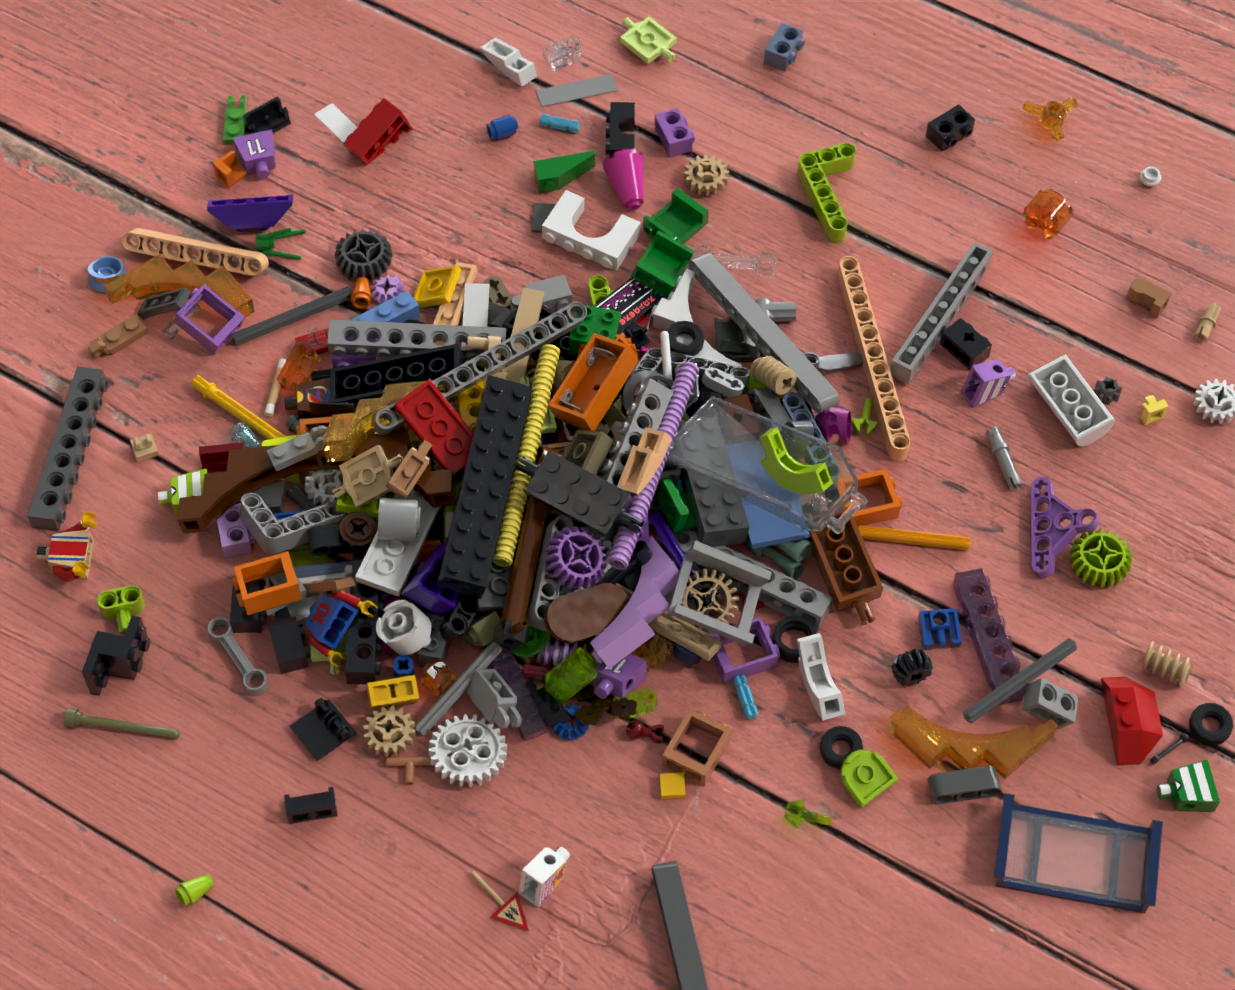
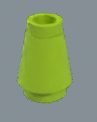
[175,874,214,906]

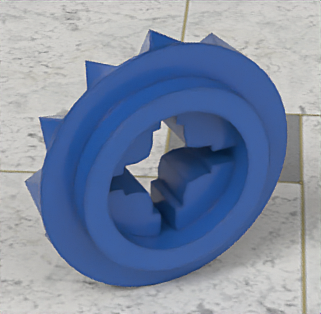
[551,703,589,740]

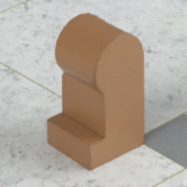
[1128,278,1171,318]

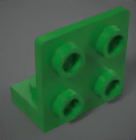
[568,305,621,356]
[656,479,696,533]

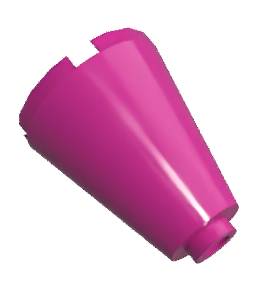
[602,149,644,210]

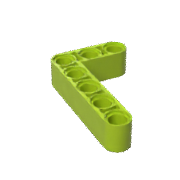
[797,143,856,243]

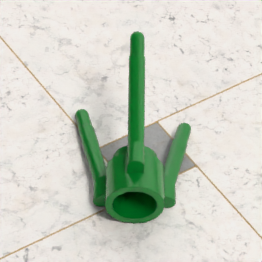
[256,228,306,260]

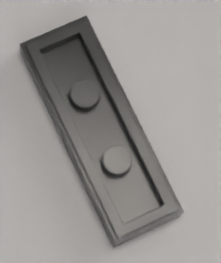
[137,287,191,319]

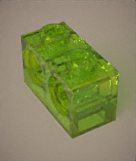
[545,647,597,703]

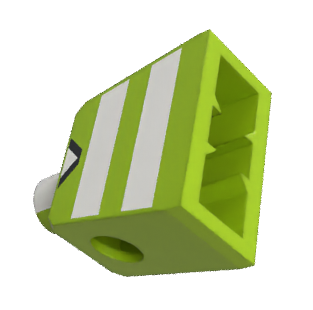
[158,469,208,516]

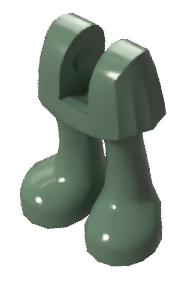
[745,536,813,580]

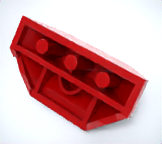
[1101,676,1163,766]

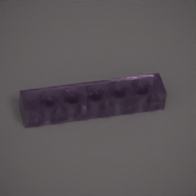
[953,568,1026,706]

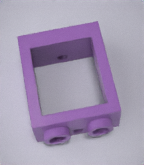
[174,284,245,355]
[708,617,780,684]

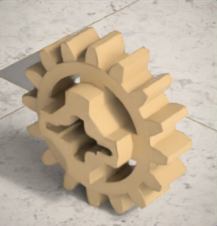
[684,154,729,196]
[363,706,416,757]

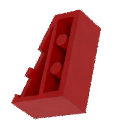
[343,98,413,166]

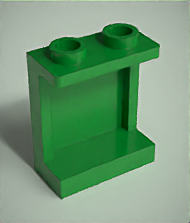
[643,188,709,245]
[631,231,694,298]

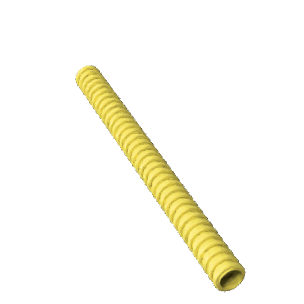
[493,344,560,567]

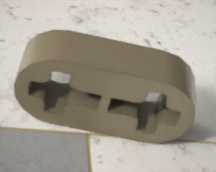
[484,276,512,310]

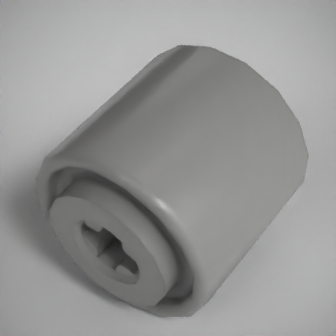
[378,498,421,542]

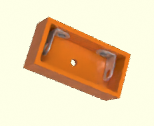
[548,333,639,431]

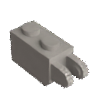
[511,275,572,312]
[466,669,522,728]

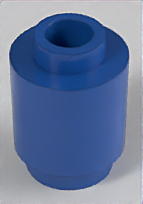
[486,115,518,140]

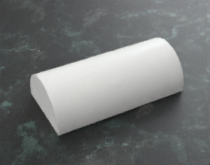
[1028,354,1115,446]

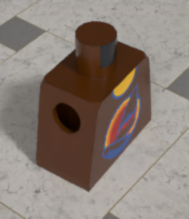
[284,378,331,419]

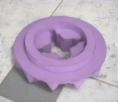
[370,274,404,304]

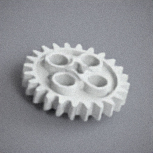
[429,714,507,787]

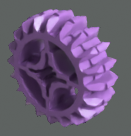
[544,526,608,590]

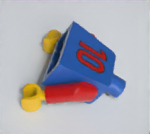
[305,591,378,667]

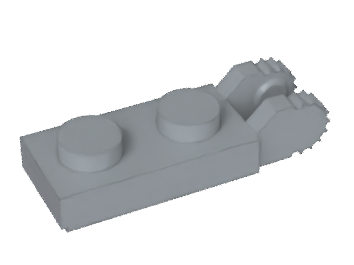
[267,425,333,471]

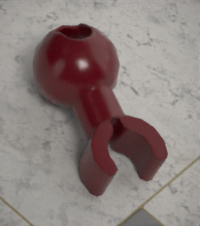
[626,721,664,744]

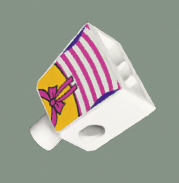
[519,847,570,908]

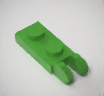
[223,96,247,145]

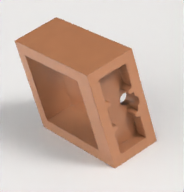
[662,709,732,786]

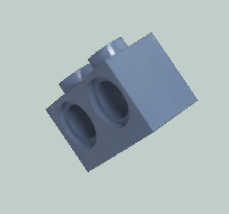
[764,23,805,71]

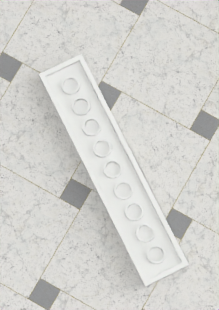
[355,399,476,596]

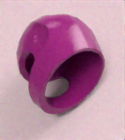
[815,405,851,445]

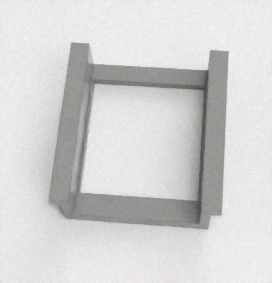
[667,540,772,647]

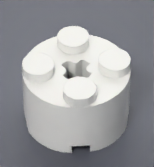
[376,600,432,656]

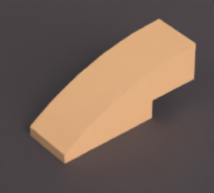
[617,427,672,495]

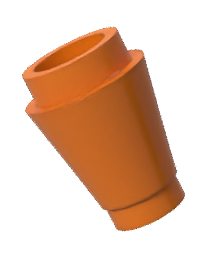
[351,277,372,309]

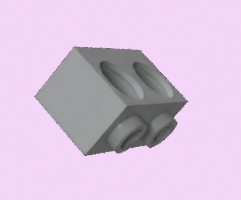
[1023,678,1078,729]

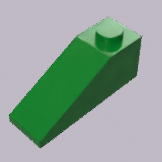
[533,151,595,193]

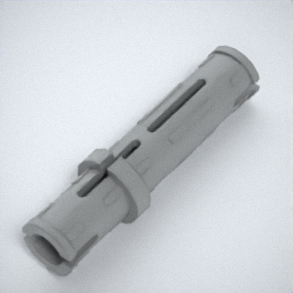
[986,427,1023,491]

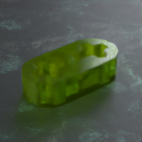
[615,689,657,719]

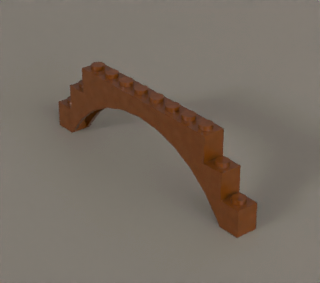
[177,431,456,534]

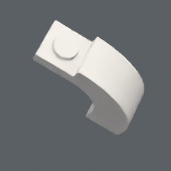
[797,633,845,720]

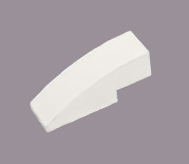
[480,38,537,86]

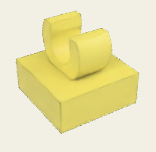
[1141,395,1169,425]

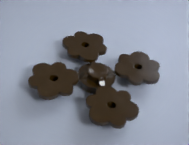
[568,681,637,725]

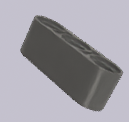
[927,766,1002,804]

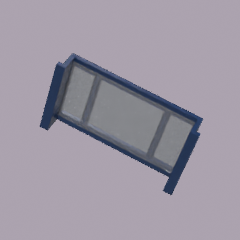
[994,793,1163,913]

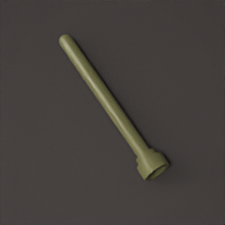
[64,708,180,739]

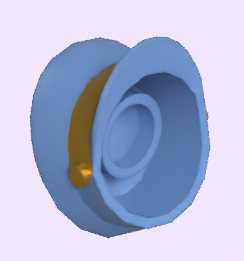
[87,256,127,292]

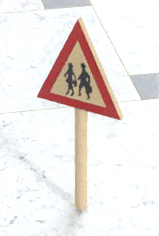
[471,871,529,931]

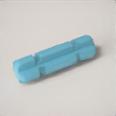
[540,114,580,133]
[733,675,758,720]

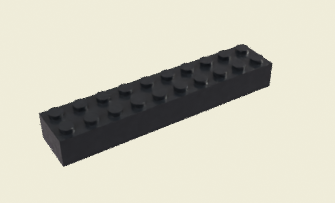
[435,375,533,599]

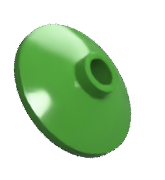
[510,616,551,658]

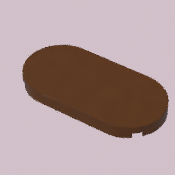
[544,583,630,644]

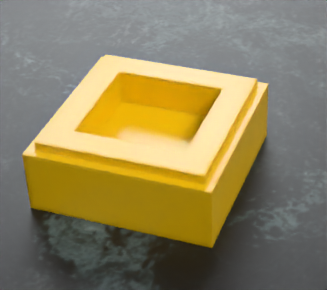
[660,772,686,799]

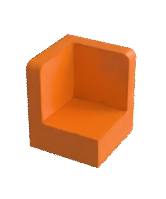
[213,151,247,188]

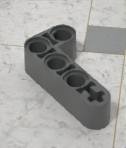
[747,388,814,457]

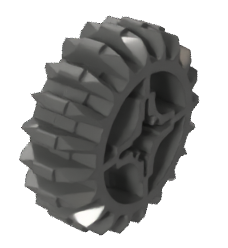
[335,228,393,281]

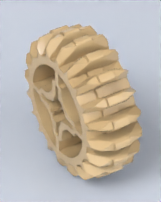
[681,569,739,632]

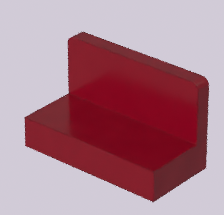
[199,442,245,473]

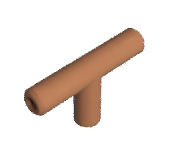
[385,756,433,785]

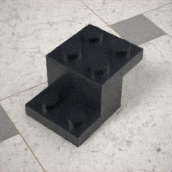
[82,615,150,696]

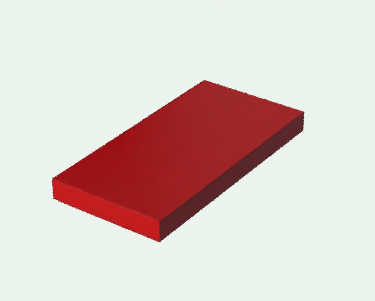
[393,379,473,475]

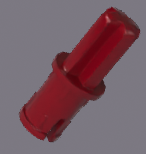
[522,664,570,685]

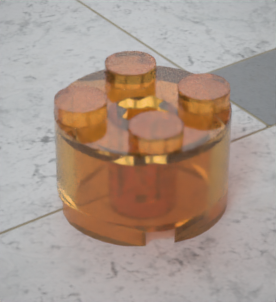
[1024,188,1073,239]

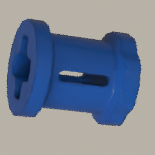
[393,655,415,678]

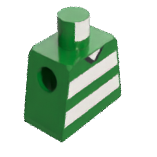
[1157,760,1220,812]

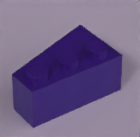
[401,542,459,615]

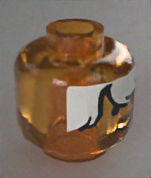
[421,661,456,697]

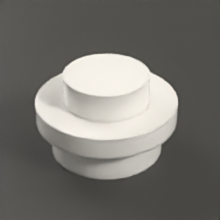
[1140,167,1161,187]

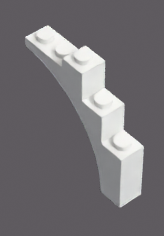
[651,269,742,367]

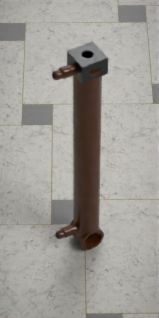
[492,445,564,649]

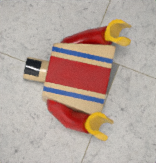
[36,511,97,582]

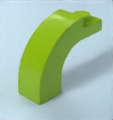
[760,427,833,494]

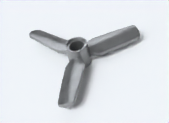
[798,352,863,402]

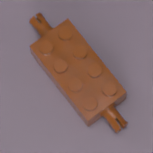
[806,496,883,625]

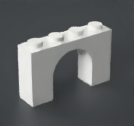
[542,190,641,271]

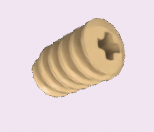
[751,356,797,395]
[1141,641,1196,687]

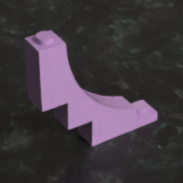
[590,536,680,669]

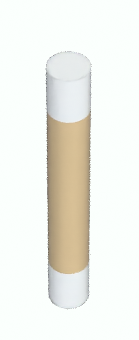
[264,358,288,418]

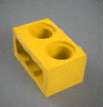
[366,675,419,711]

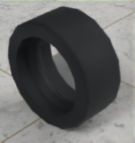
[772,616,817,663]

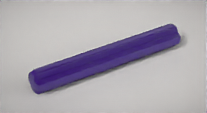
[648,511,694,576]

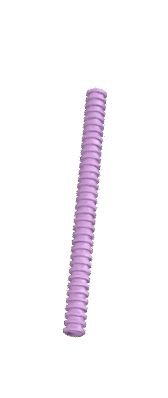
[608,361,699,570]

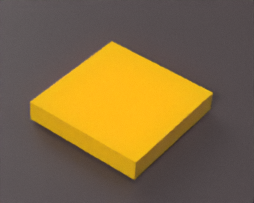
[413,265,461,308]

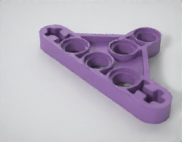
[1031,477,1100,578]

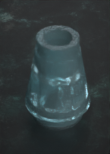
[229,422,262,448]

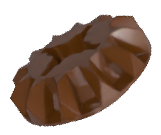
[339,512,377,547]

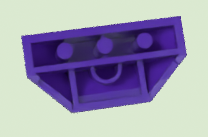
[207,194,293,232]

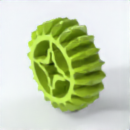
[1069,528,1133,589]

